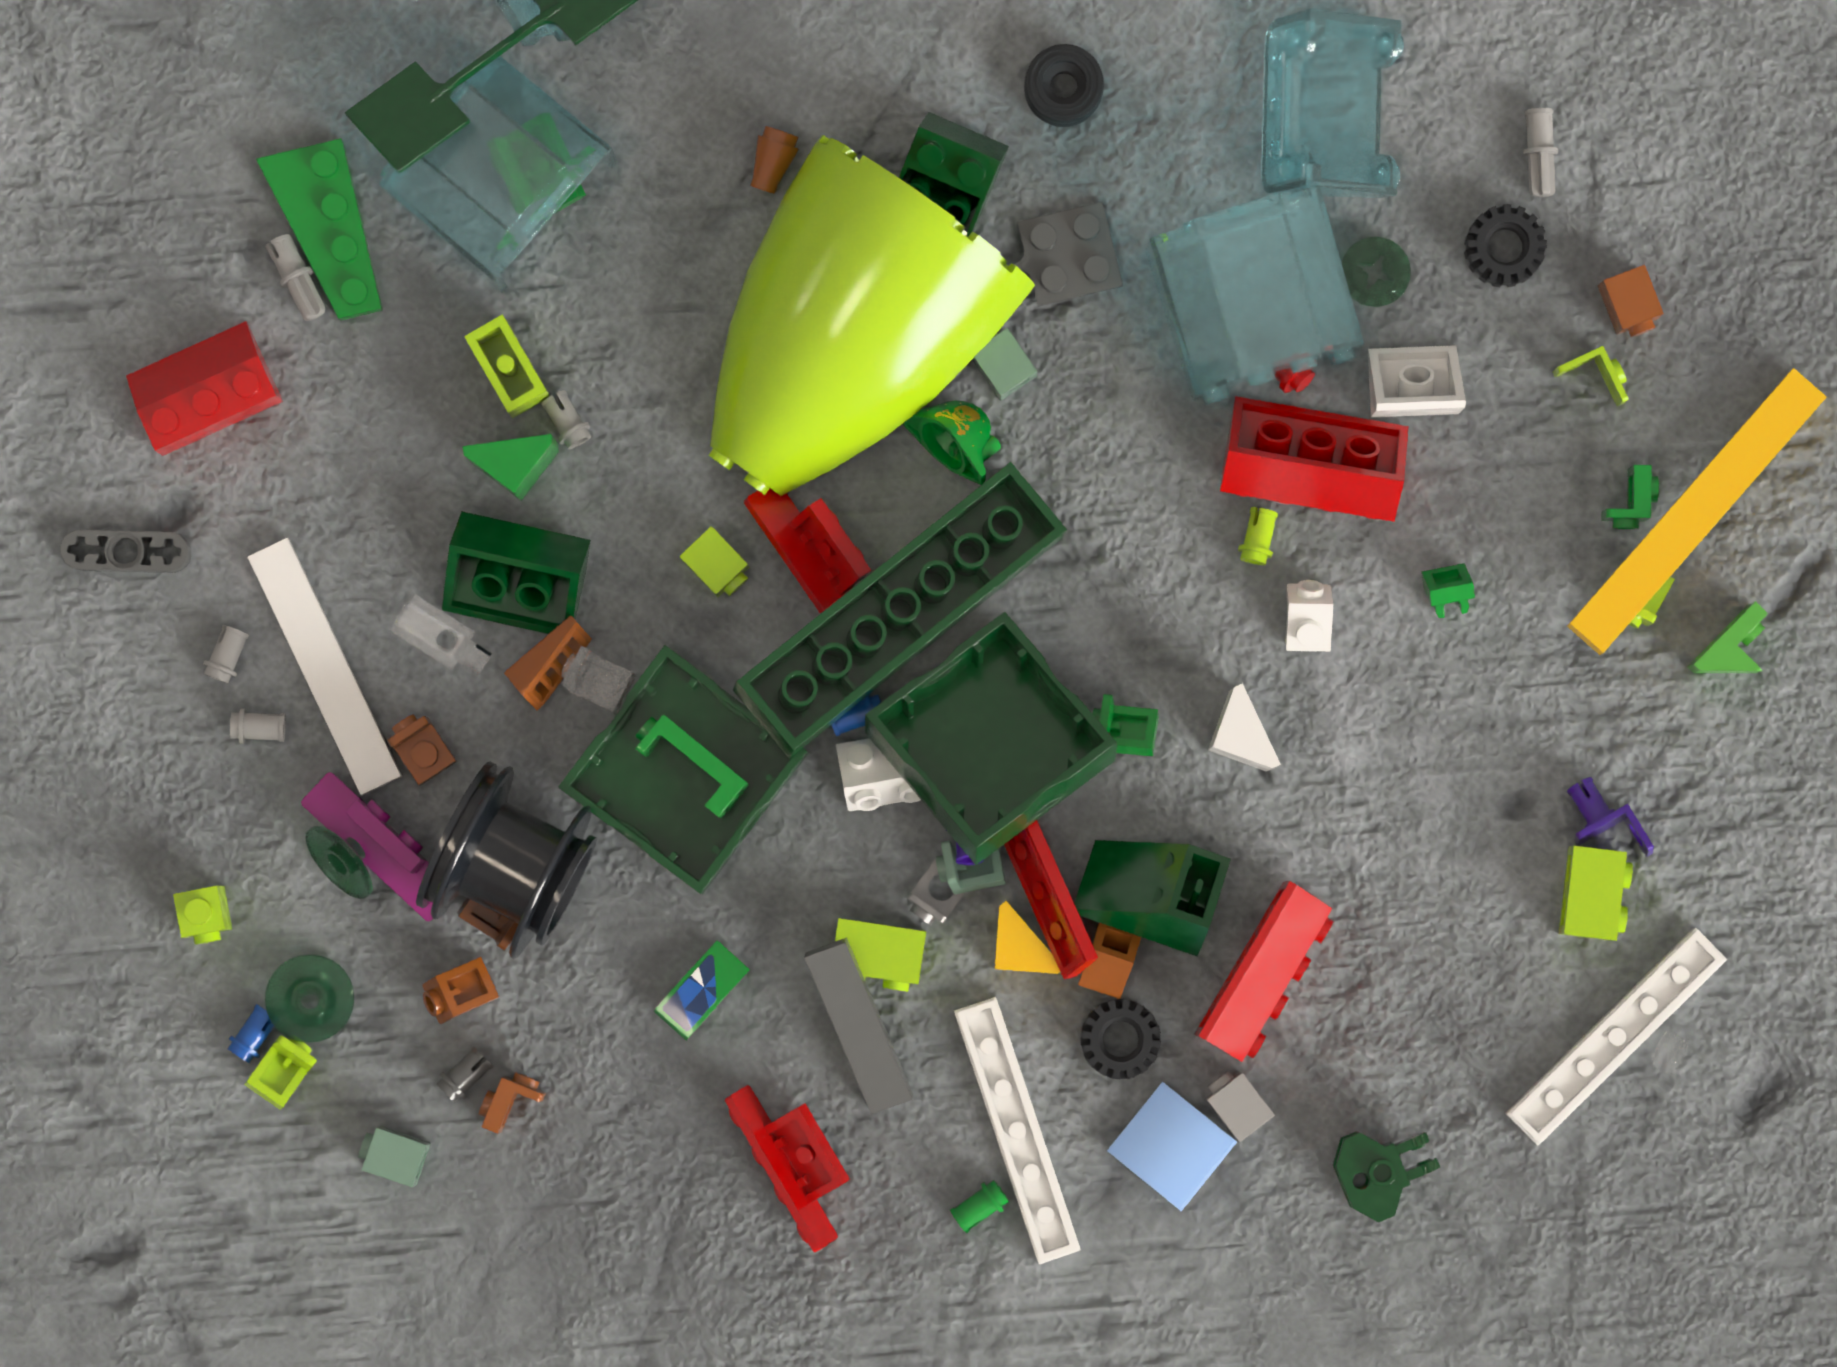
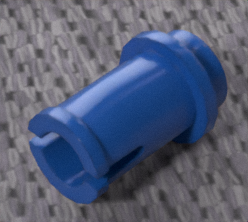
[832,694,882,736]
[227,1004,280,1063]

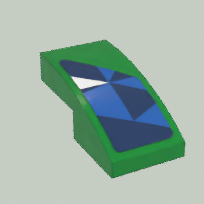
[654,940,750,1041]

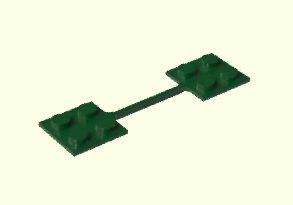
[345,0,638,174]

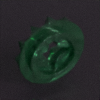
[1340,237,1411,308]

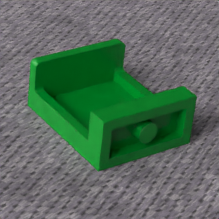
[635,714,750,819]

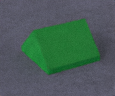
[462,434,559,501]

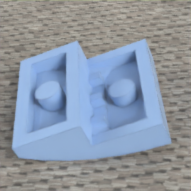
[1107,1082,1237,1211]

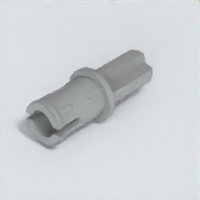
[1523,108,1558,198]
[265,234,325,321]

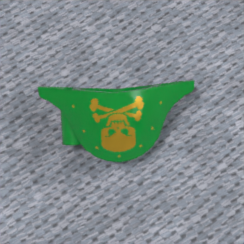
[902,400,1001,485]

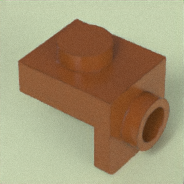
[478,1072,546,1134]

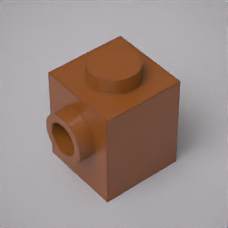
[1078,923,1141,999]

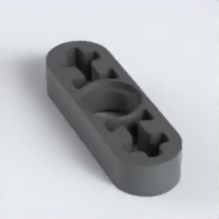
[60,529,191,573]

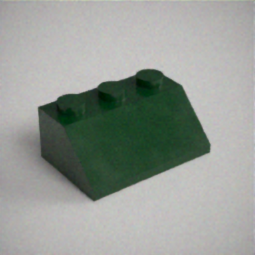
[442,511,591,634]

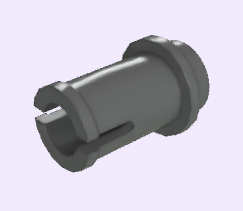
[437,1046,494,1103]

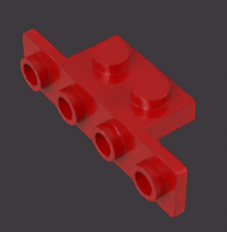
[744,489,872,614]
[725,1085,850,1253]

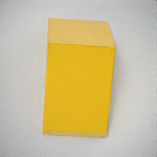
[994,901,1060,974]

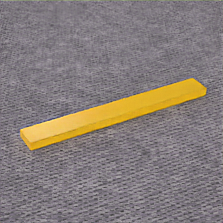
[1567,368,1827,655]

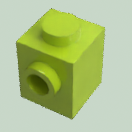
[173,885,232,945]

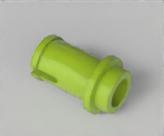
[1238,507,1278,566]

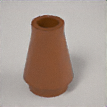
[750,126,799,194]

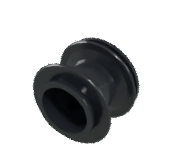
[416,761,597,959]

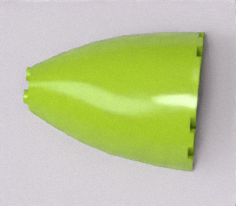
[708,135,1035,496]

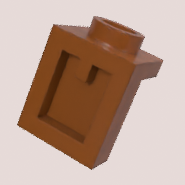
[387,714,457,786]
[422,957,499,1024]

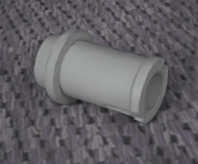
[541,390,591,450]
[203,625,249,684]
[230,708,286,744]

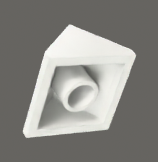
[1368,345,1466,417]
[1208,683,1281,771]

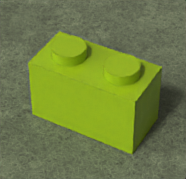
[464,314,550,419]
[1558,846,1633,941]
[835,918,926,992]

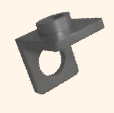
[907,859,964,925]

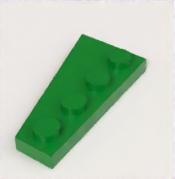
[256,138,383,321]

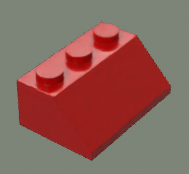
[126,321,283,456]

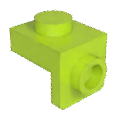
[244,1035,317,1110]

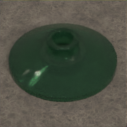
[305,826,373,899]
[265,954,354,1043]

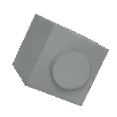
[1205,1071,1275,1143]

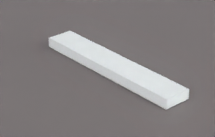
[248,538,402,796]
[1505,928,1727,1146]
[954,997,1081,1264]

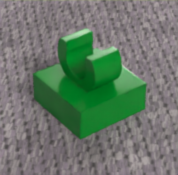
[1421,563,1475,618]

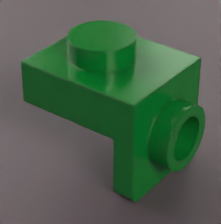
[1601,465,1659,530]
[1093,694,1159,756]

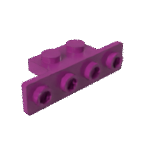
[301,772,433,921]

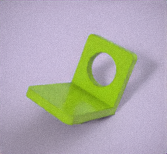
[1552,346,1629,406]

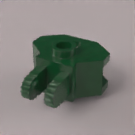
[1332,1131,1440,1223]

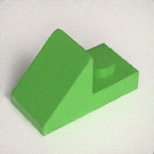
[1687,601,1768,673]

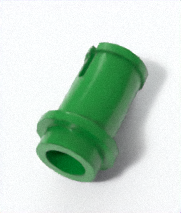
[950,1180,1009,1233]

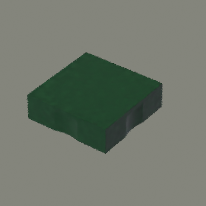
[865,612,1117,865]
[558,645,808,895]

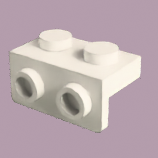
[836,738,921,811]

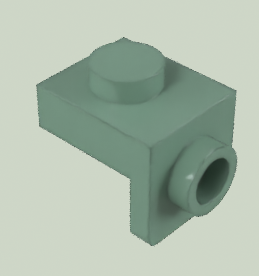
[936,840,1006,894]

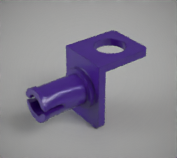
[1567,777,1654,857]

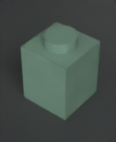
[972,328,1038,401]
[358,1126,431,1187]

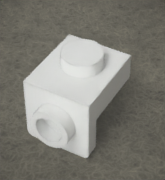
[1285,580,1333,651]

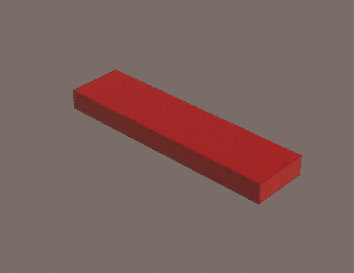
[1004,820,1098,979]

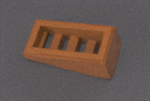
[504,616,592,711]

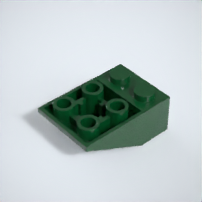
[899,112,1009,236]
[1074,840,1231,957]

